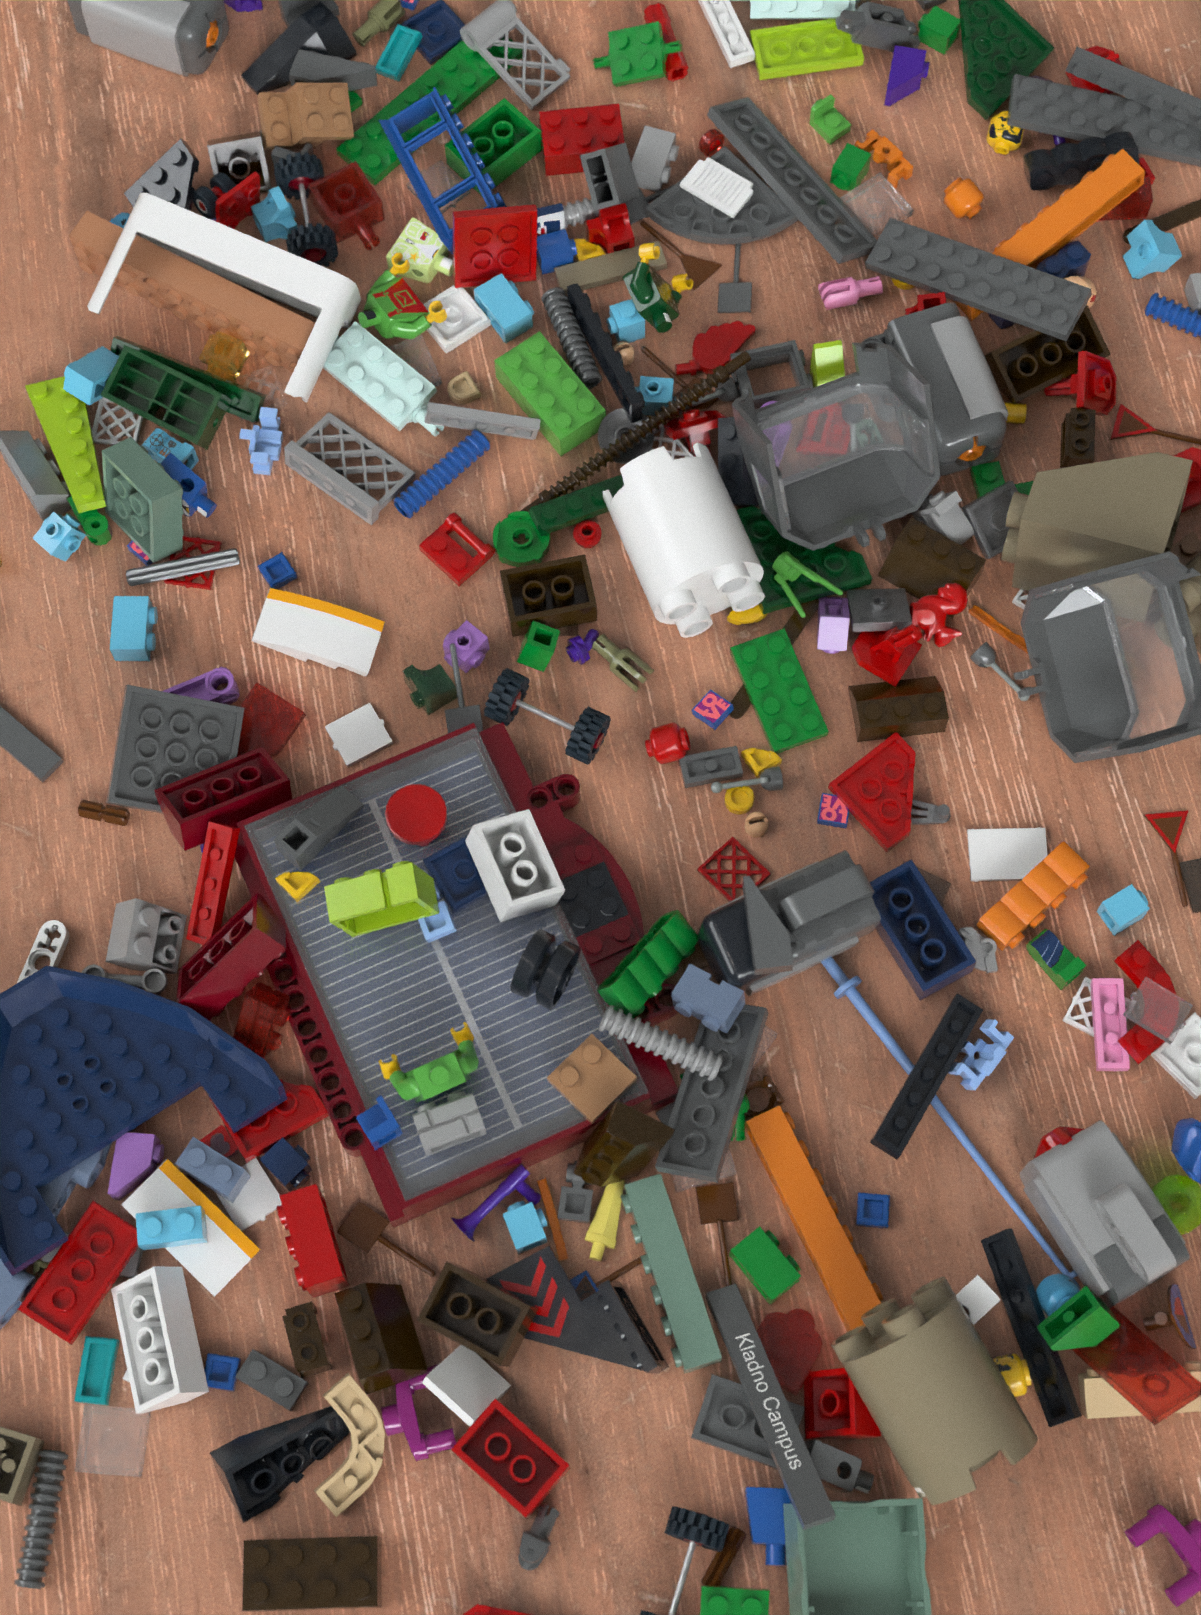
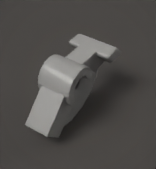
[958,927,998,974]

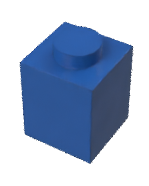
[537,229,577,275]

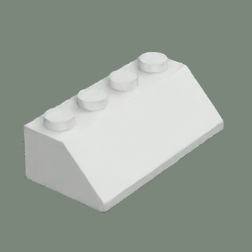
[111,1266,209,1414]

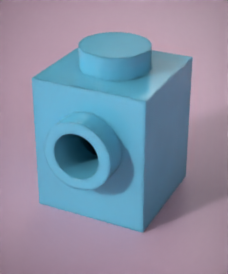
[606,299,645,343]
[634,376,674,416]
[503,1201,548,1254]

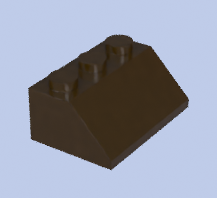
[878,517,986,619]
[848,676,949,742]
[573,1101,675,1187]
[334,1282,429,1395]

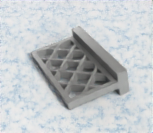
[284,412,415,525]

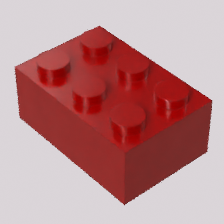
[539,103,625,176]
[277,1184,350,1298]
[451,1399,570,1519]

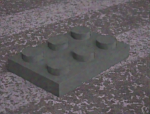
[691,1374,805,1470]

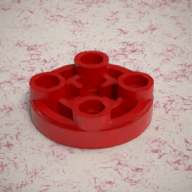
[385,784,447,847]

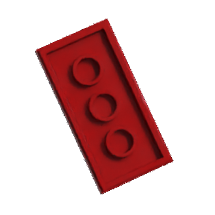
[18,1200,139,1345]

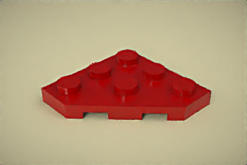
[828,732,916,853]
[208,1079,329,1163]

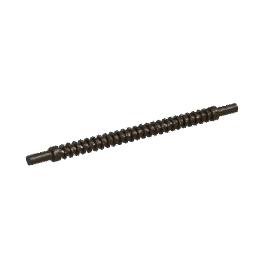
[520,351,751,519]

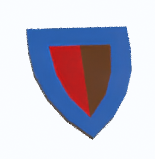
[1143,1284,1196,1349]

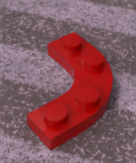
[1114,940,1178,1065]

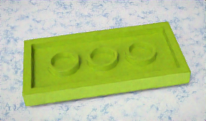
[750,19,864,80]

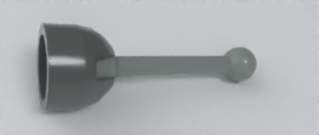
[679,377,738,415]
[970,642,1030,701]
[711,766,783,793]

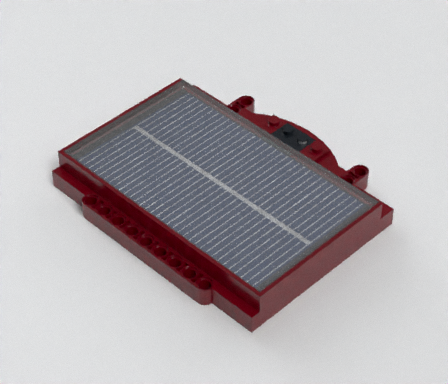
[235,722,679,1228]

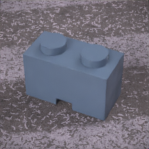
[671,964,746,1034]
[175,1137,250,1203]

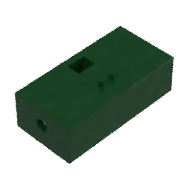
[100,345,232,450]

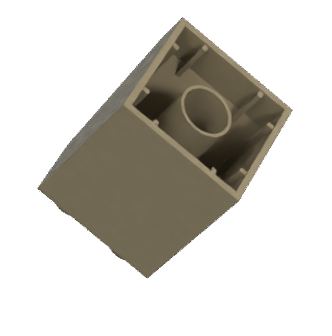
[1001,452,1193,622]

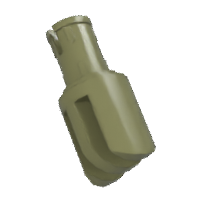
[352,0,406,47]
[592,634,654,692]

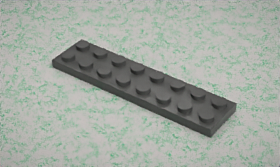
[1007,74,1201,167]
[707,97,877,264]
[865,218,1092,341]

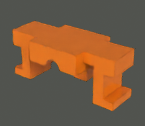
[855,129,914,189]

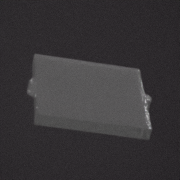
[406,160,471,213]
[1123,977,1193,1044]

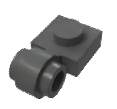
[558,1161,594,1223]

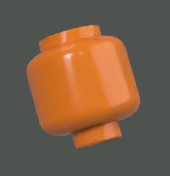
[943,177,984,219]

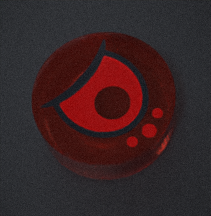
[698,129,725,158]

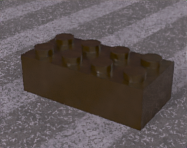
[242,1536,381,1612]

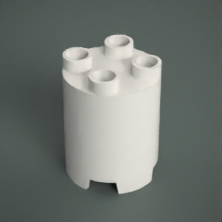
[603,443,765,638]

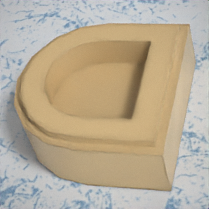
[447,371,481,404]

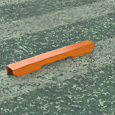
[968,605,1028,654]
[537,1177,568,1261]

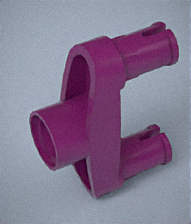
[381,1364,456,1461]
[1124,1504,1201,1607]

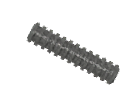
[541,287,602,389]
[14,1450,68,1589]

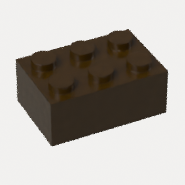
[500,554,597,637]
[417,1261,539,1367]

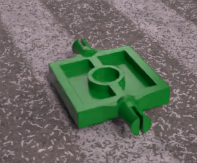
[593,21,682,87]

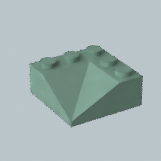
[102,437,184,563]

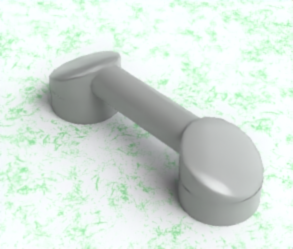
[82,964,168,995]

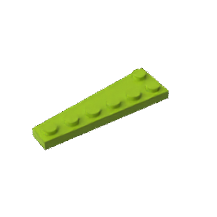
[25,376,107,513]

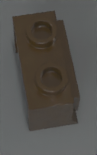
[1060,408,1095,468]
[282,1301,333,1379]

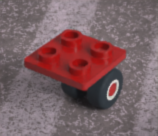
[193,171,260,229]

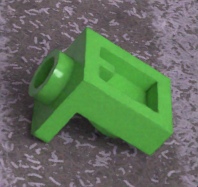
[809,95,851,145]

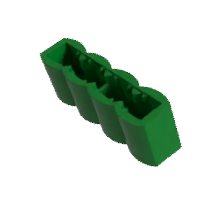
[597,909,698,1018]

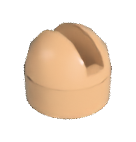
[613,341,634,366]
[744,812,769,838]

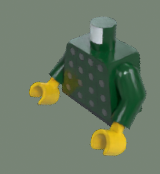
[622,243,693,333]

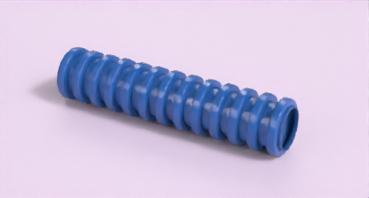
[1144,293,1201,338]
[394,430,490,518]

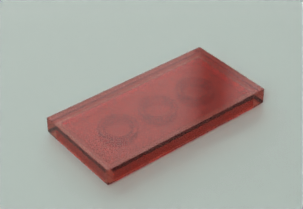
[1071,1306,1201,1425]

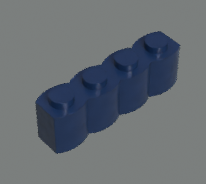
[988,241,1091,329]

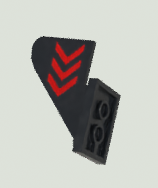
[486,1246,669,1374]

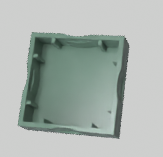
[783,1498,932,1615]

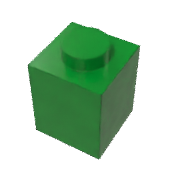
[917,6,960,55]
[830,143,871,194]
[517,621,560,672]

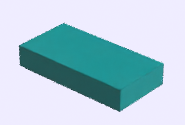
[375,24,423,82]
[74,1336,120,1406]

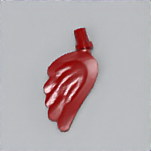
[675,321,756,376]

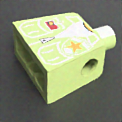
[386,217,453,283]

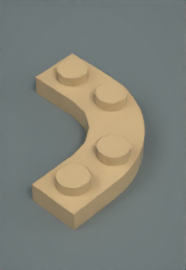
[314,1373,385,1517]

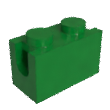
[729,1226,801,1305]

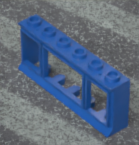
[379,87,507,254]

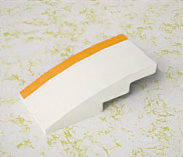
[251,588,385,676]
[121,1159,260,1297]

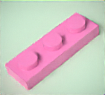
[1090,978,1130,1071]

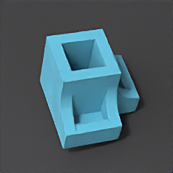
[251,186,298,242]
[1123,219,1182,279]

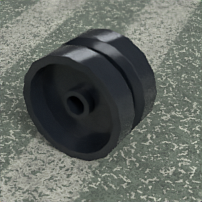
[510,929,581,1010]

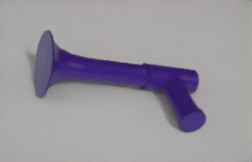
[452,1164,541,1242]

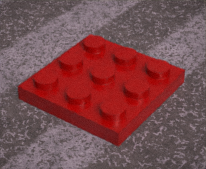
[453,204,537,288]

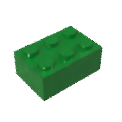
[445,98,542,196]

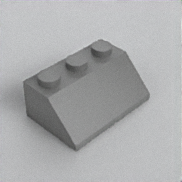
[0,431,71,521]

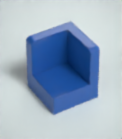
[357,1095,403,1150]

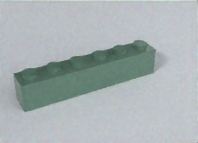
[620,1173,722,1374]

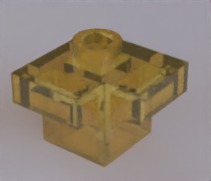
[199,330,250,383]

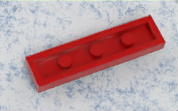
[186,821,240,945]

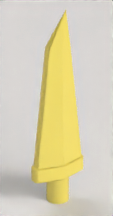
[584,1180,625,1261]

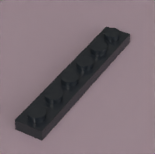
[567,283,645,423]
[870,993,983,1160]
[981,1229,1082,1427]

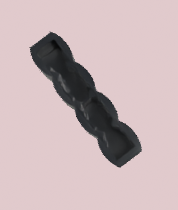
[1023,131,1139,191]

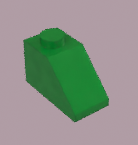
[1037,1285,1121,1351]

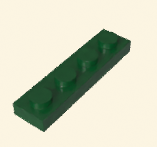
[529,474,624,536]

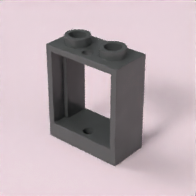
[730,340,813,410]

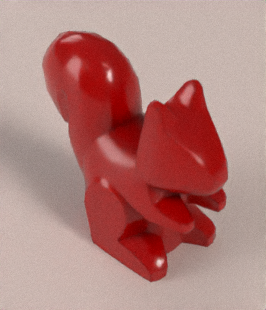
[909,583,968,647]

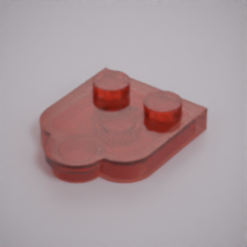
[237,682,306,757]
[757,1309,822,1396]

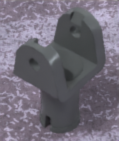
[518,1504,560,1571]

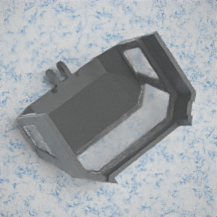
[732,342,941,551]
[1013,551,1201,763]

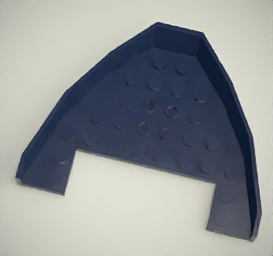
[0,966,287,1276]

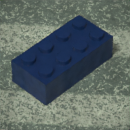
[870,859,976,1001]

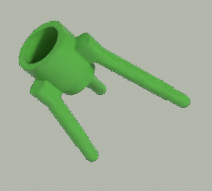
[772,551,843,618]

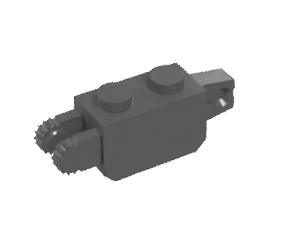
[835,2,920,52]

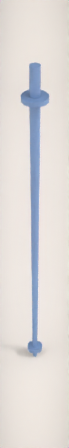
[821,957,1080,1289]

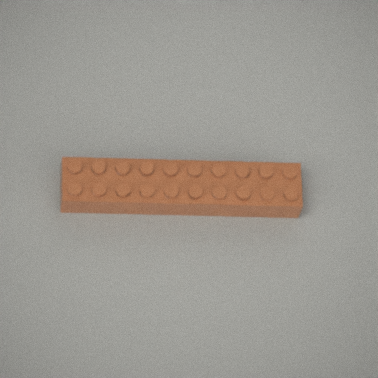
[69,211,315,373]

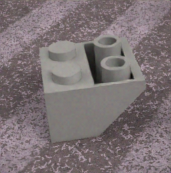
[105,898,187,974]

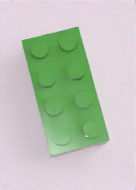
[494,331,606,456]

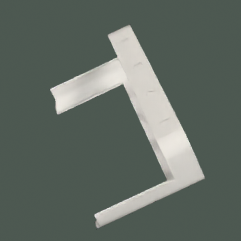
[88,192,361,402]

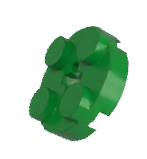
[493,511,550,567]

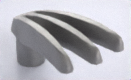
[911,799,951,825]

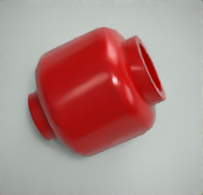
[645,722,691,764]

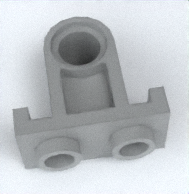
[911,491,974,545]

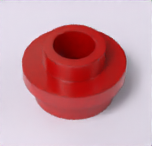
[573,520,602,548]

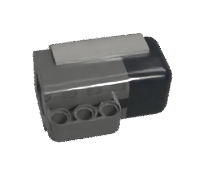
[697,850,881,996]

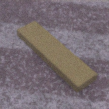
[554,241,667,295]

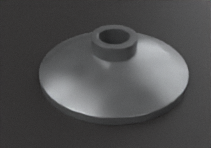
[598,408,654,464]

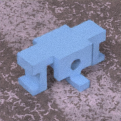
[239,407,284,475]
[948,1019,1014,1090]

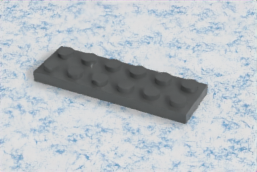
[655,1004,769,1183]

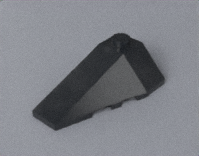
[241,1,357,95]
[210,1406,350,1523]

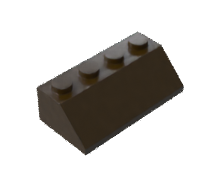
[985,304,1111,404]

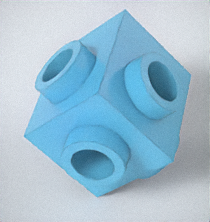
[33,511,86,562]

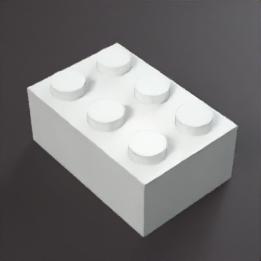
[465,809,565,922]

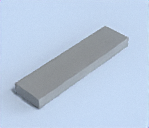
[424,402,541,440]

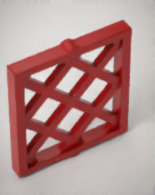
[164,536,222,590]
[697,836,771,902]

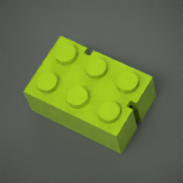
[324,861,439,937]

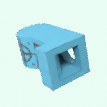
[142,428,199,470]

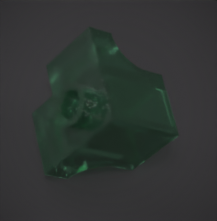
[402,664,457,715]

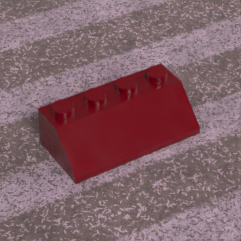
[154,746,292,851]
[176,892,286,1021]

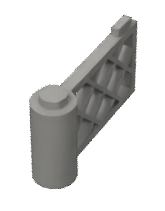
[460,0,571,110]

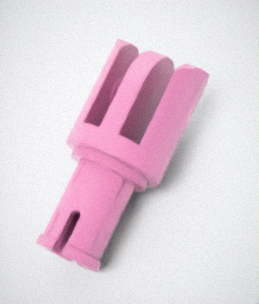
[818,276,883,310]

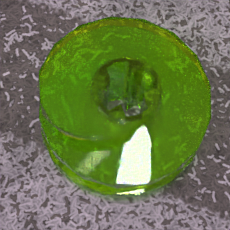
[1151,1175,1201,1235]

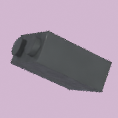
[580,143,640,211]

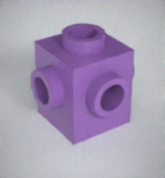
[443,620,490,673]

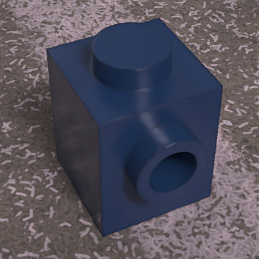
[260,1137,312,1192]

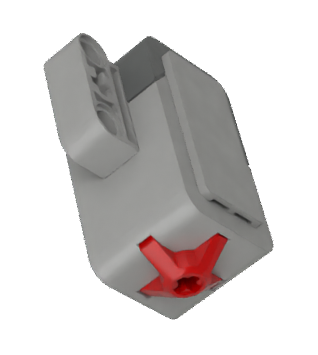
[1019,1120,1190,1309]

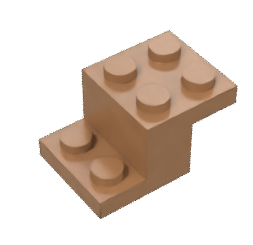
[257,83,354,149]

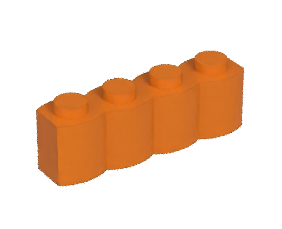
[976,841,1090,951]

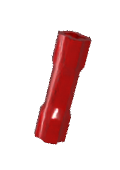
[644,3,689,82]

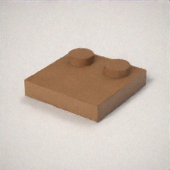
[547,1034,637,1124]

